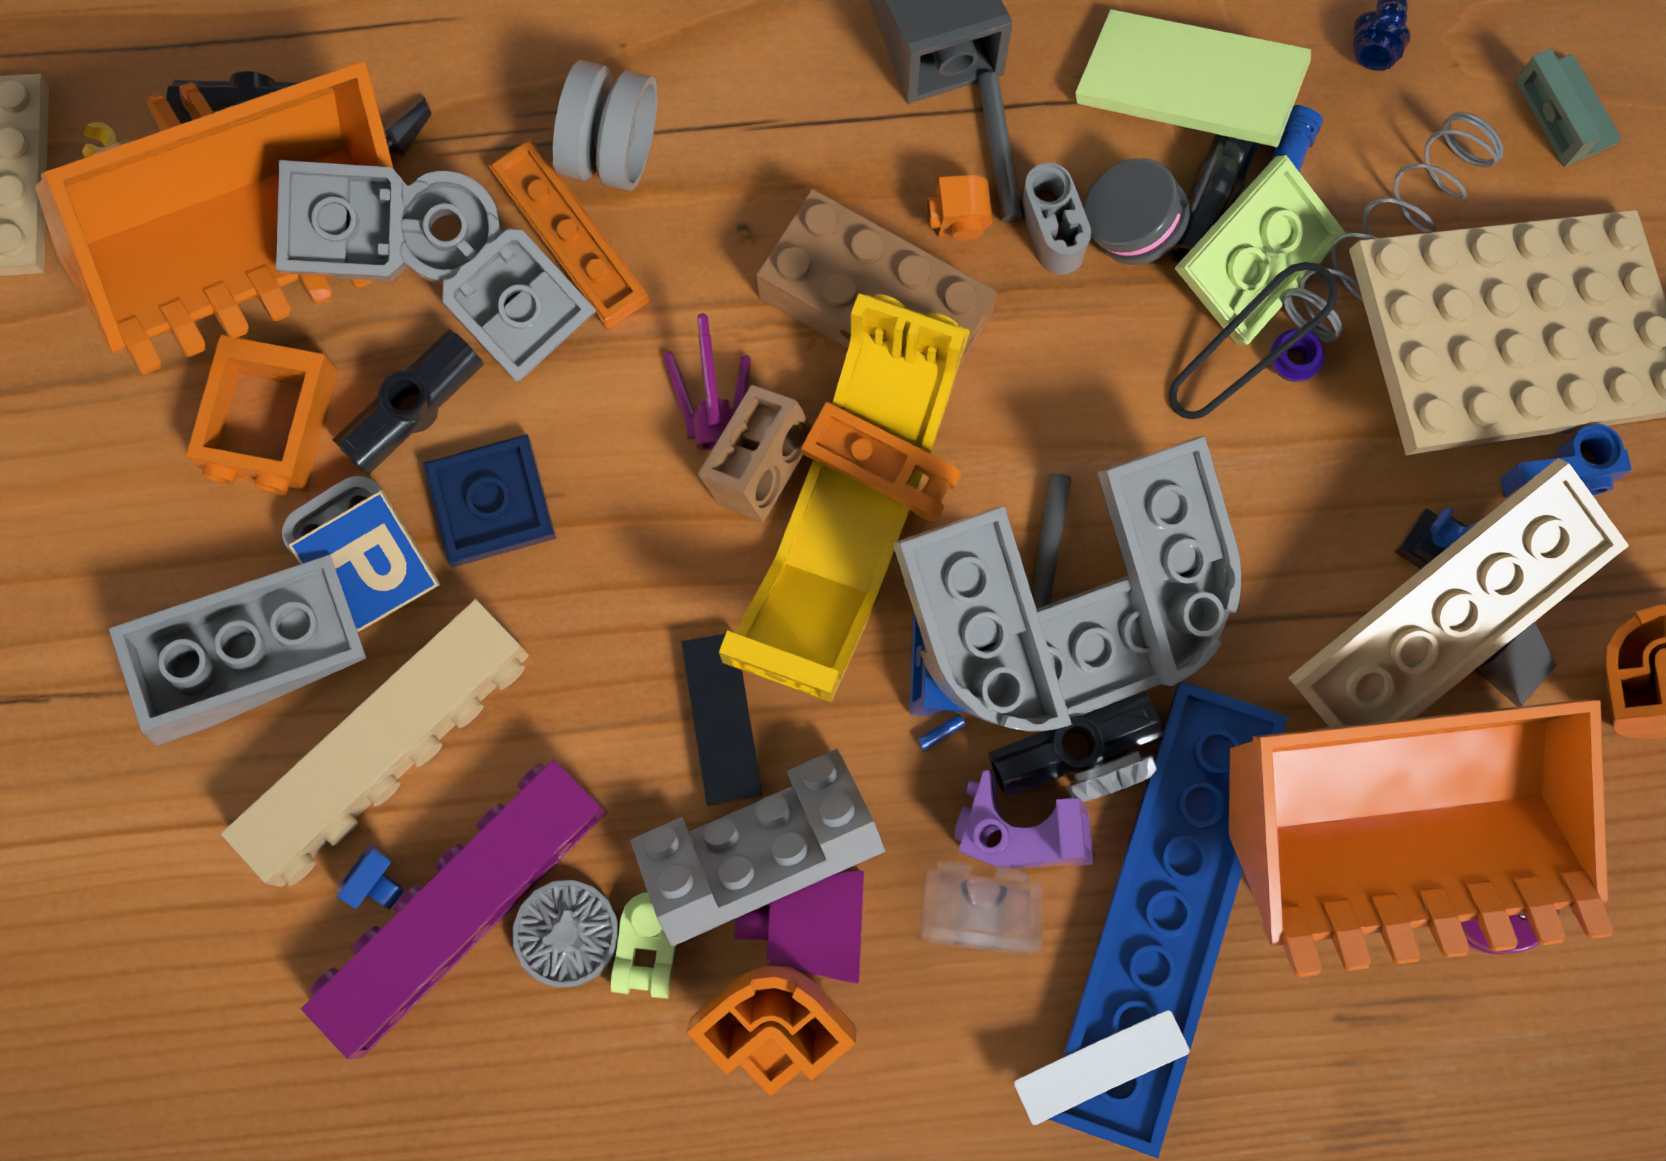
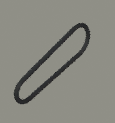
[1169,262,1337,419]

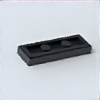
[682,632,763,806]

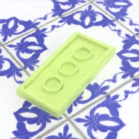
[1075,9,1311,147]

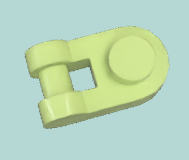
[611,892,677,999]

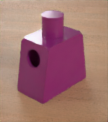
[734,871,864,984]

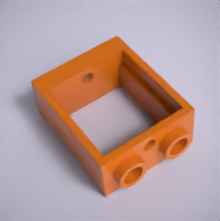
[186,335,339,495]

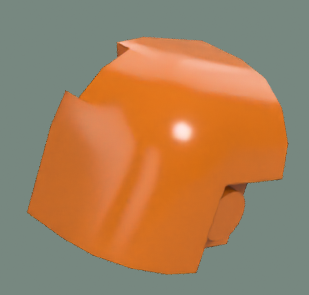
[1605,604,1666,739]
[686,965,857,1097]

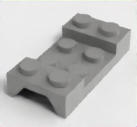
[630,748,885,947]

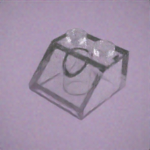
[917,862,1042,956]

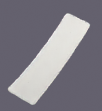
[1014,1010,1190,1125]

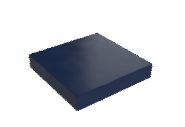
[423,434,557,568]

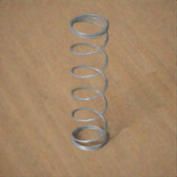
[1284,112,1503,342]

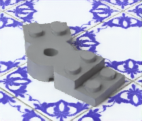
[276,160,596,383]

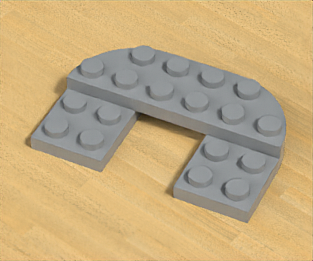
[893,436,1241,731]

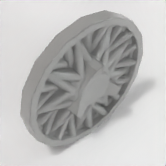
[513,880,619,988]

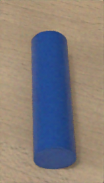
[917,713,966,751]

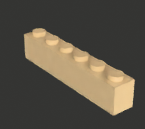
[221,599,529,887]

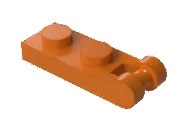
[801,401,962,522]

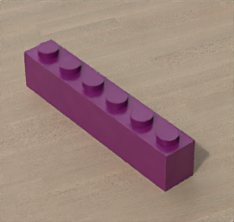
[301,759,608,1059]

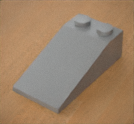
[109,555,366,746]

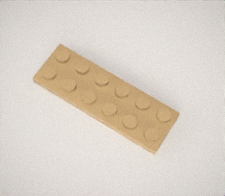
[1288,458,1629,728]

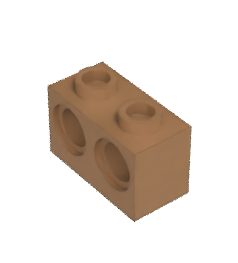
[698,385,812,522]

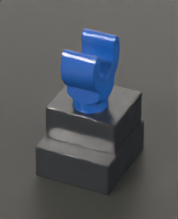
[1395,508,1475,569]

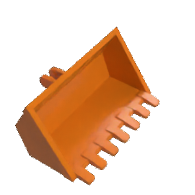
[35,60,409,374]

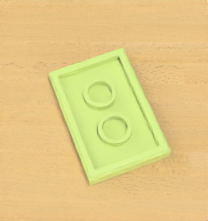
[1175,155,1346,345]

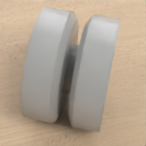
[552,60,658,191]

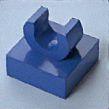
[336,842,404,910]

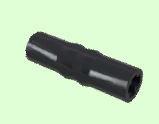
[1168,134,1259,263]

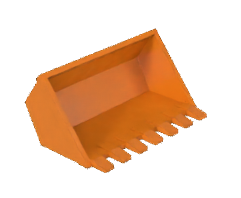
[1229,699,1614,977]

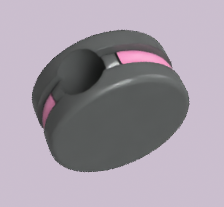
[1084,158,1190,265]

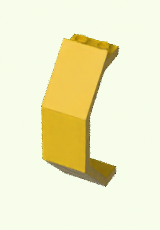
[719,293,971,702]

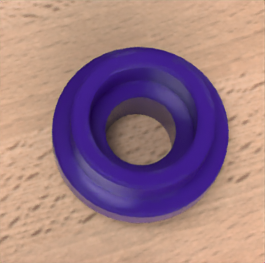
[1270,329,1325,382]

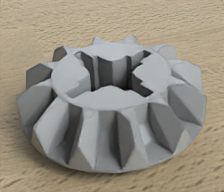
[1067,751,1157,802]

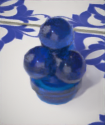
[1353,0,1411,71]

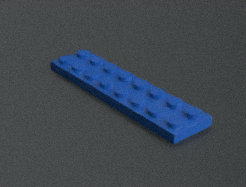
[1048,681,1288,1158]

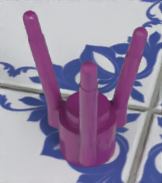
[663,313,751,450]

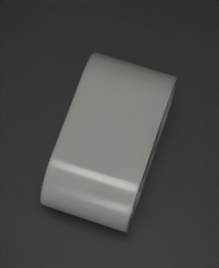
[1021,163,1091,275]

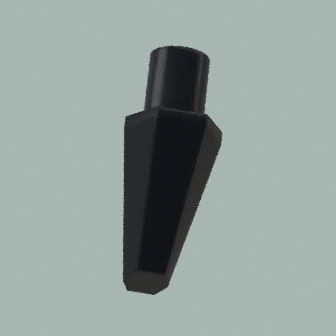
[383,96,432,156]

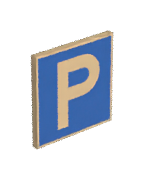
[289,490,440,632]

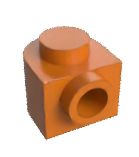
[926,175,993,241]

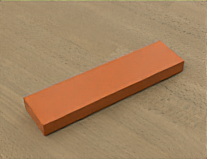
[488,138,650,330]

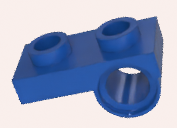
[1500,424,1632,498]

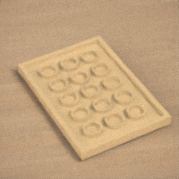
[1349,210,1666,455]

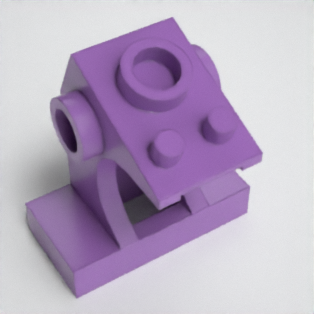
[954,770,1093,869]

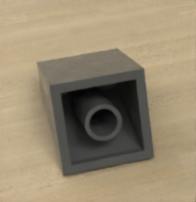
[870,0,1012,104]

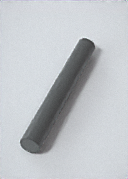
[978,72,1023,223]
[1030,473,1071,609]

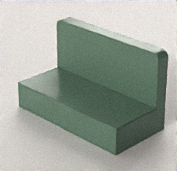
[1515,48,1621,167]

